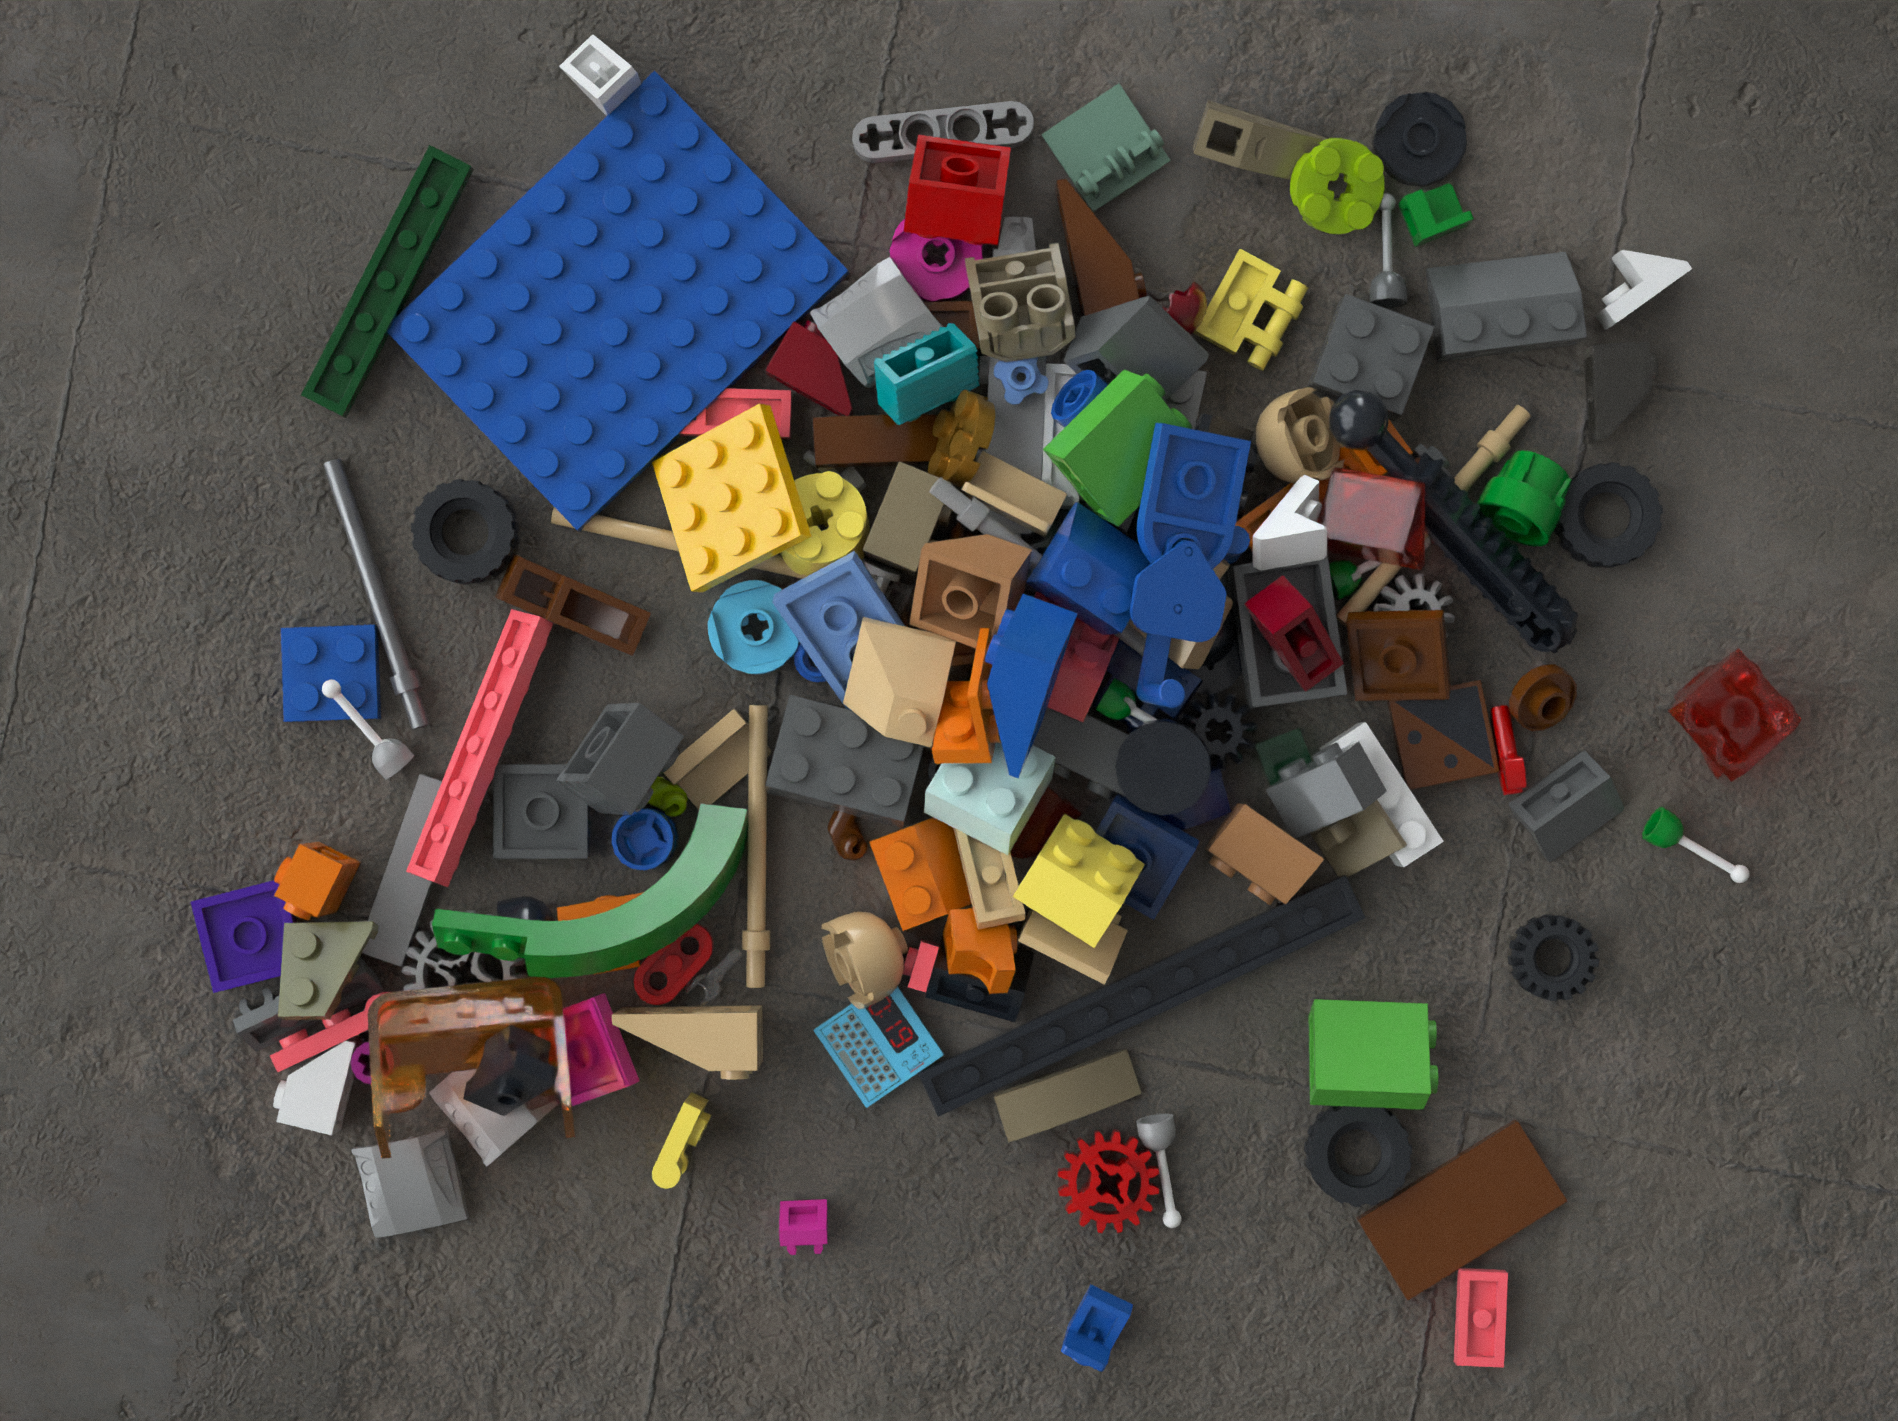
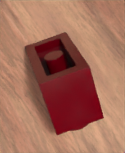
[765,321,853,416]
[1244,575,1344,692]

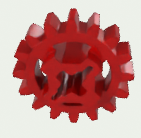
[1057,1129,1160,1233]

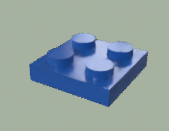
[281,625,381,722]

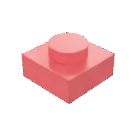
[903,939,939,993]

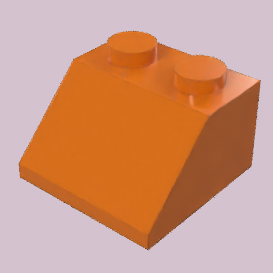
[869,817,972,931]

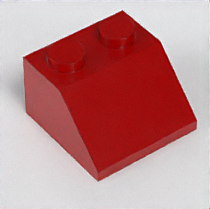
[904,135,1011,245]

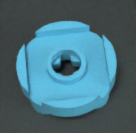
[708,580,799,675]

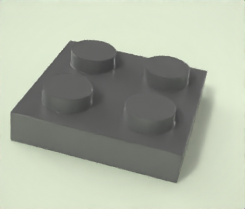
[493,764,590,859]

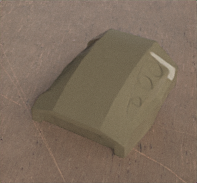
[965,243,1076,362]

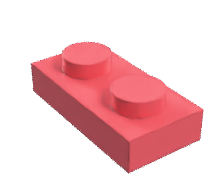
[1454,1268,1508,1368]

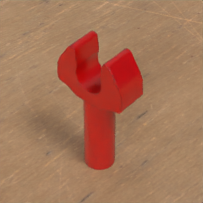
[1490,705,1526,795]

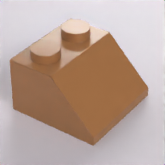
[909,534,1032,648]
[1204,803,1324,905]

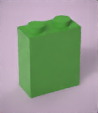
[1043,369,1192,527]
[1308,999,1438,1109]

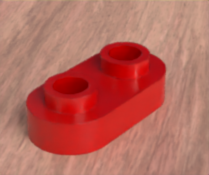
[634,923,714,1005]

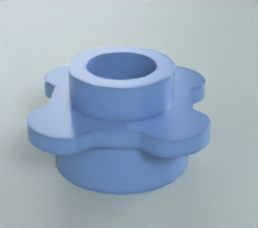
[994,357,1049,405]

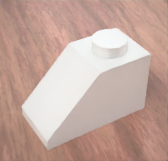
[273,1037,364,1135]

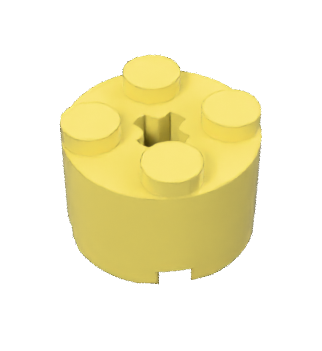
[780,471,870,576]

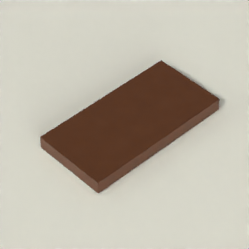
[1356,1119,1567,1300]

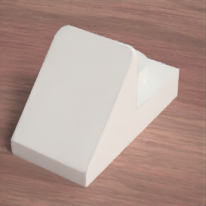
[1595,250,1692,330]
[1253,475,1327,571]

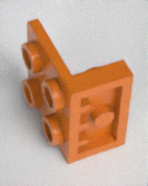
[932,628,1001,764]

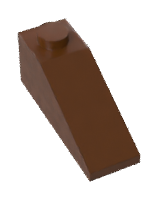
[1055,179,1147,317]

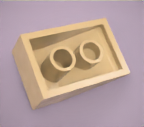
[612,1005,763,1080]

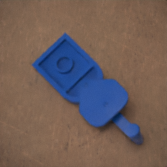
[1130,423,1251,708]

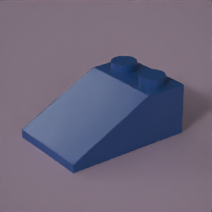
[985,594,1078,779]

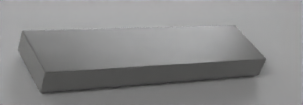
[362,774,442,967]

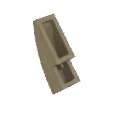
[993,1048,1141,1142]

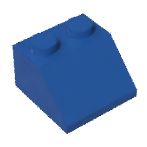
[1026,502,1151,635]

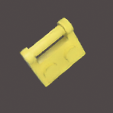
[652,1093,711,1189]

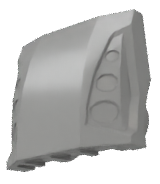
[810,257,944,388]
[429,1030,560,1167]
[351,1128,469,1238]

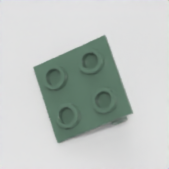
[1041,83,1171,212]

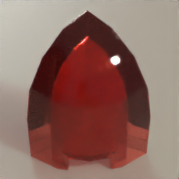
[1010,786,1082,859]

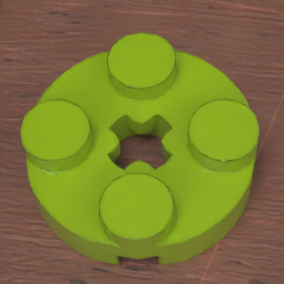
[1290,138,1385,234]

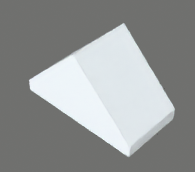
[560,35,642,116]

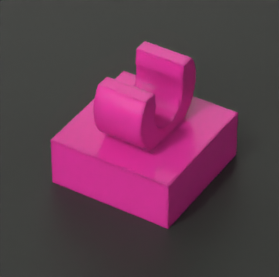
[779,1199,828,1255]

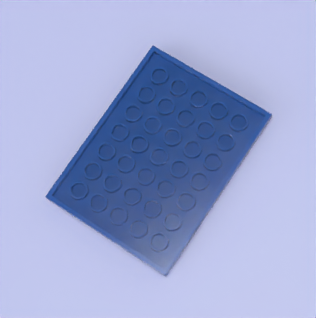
[388,71,849,532]

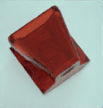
[1668,648,1802,782]

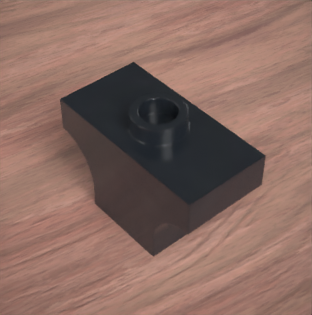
[463,1025,558,1116]

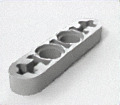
[852,101,1034,163]

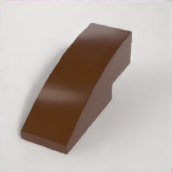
[813,414,938,469]
[495,554,651,656]

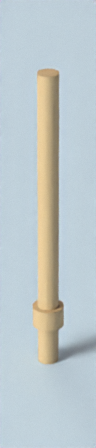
[1336,405,1531,627]
[742,705,770,988]

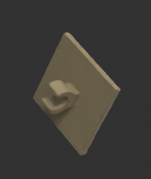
[1310,800,1407,877]

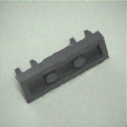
[233,956,383,1052]

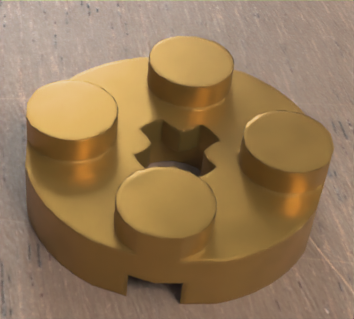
[928,389,995,487]

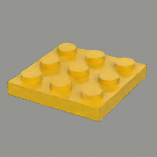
[652,403,812,593]

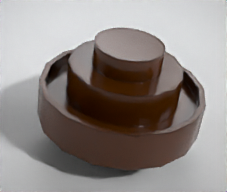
[1509,664,1577,731]

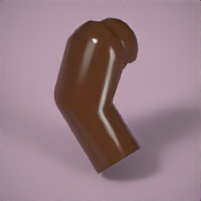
[827,811,867,861]

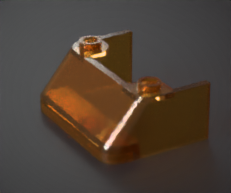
[368,977,575,1159]

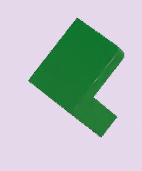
[1398,183,1474,248]

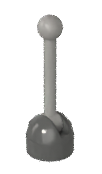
[1369,193,1407,308]

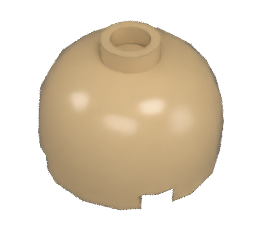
[1256,387,1345,484]
[821,912,908,1009]

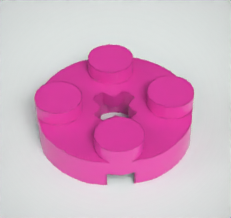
[890,219,983,302]

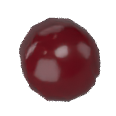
[1162,282,1207,335]

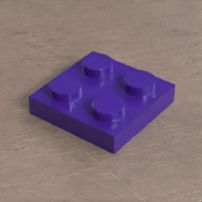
[190,880,297,993]

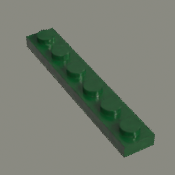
[301,145,474,418]

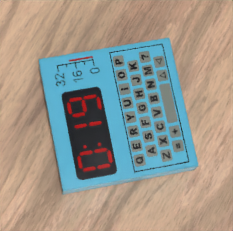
[813,986,944,1108]

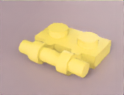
[1194,249,1308,371]

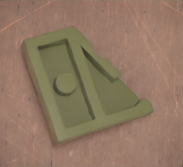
[278,921,379,1020]

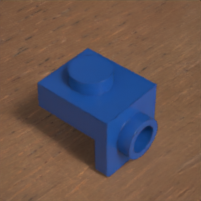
[1061,1284,1133,1372]

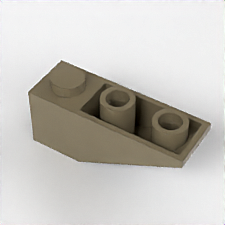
[1193,100,1328,180]

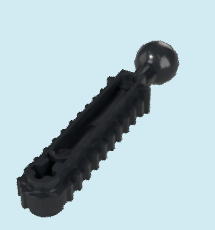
[1329,390,1578,653]

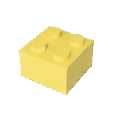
[1013,814,1145,948]

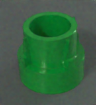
[1477,450,1572,547]

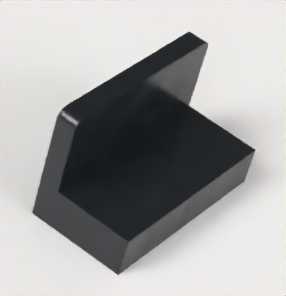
[925,930,1034,1023]

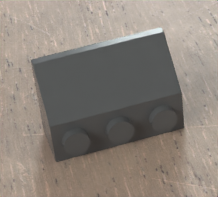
[1425,252,1587,362]

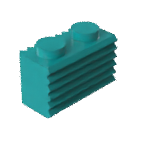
[874,323,980,425]

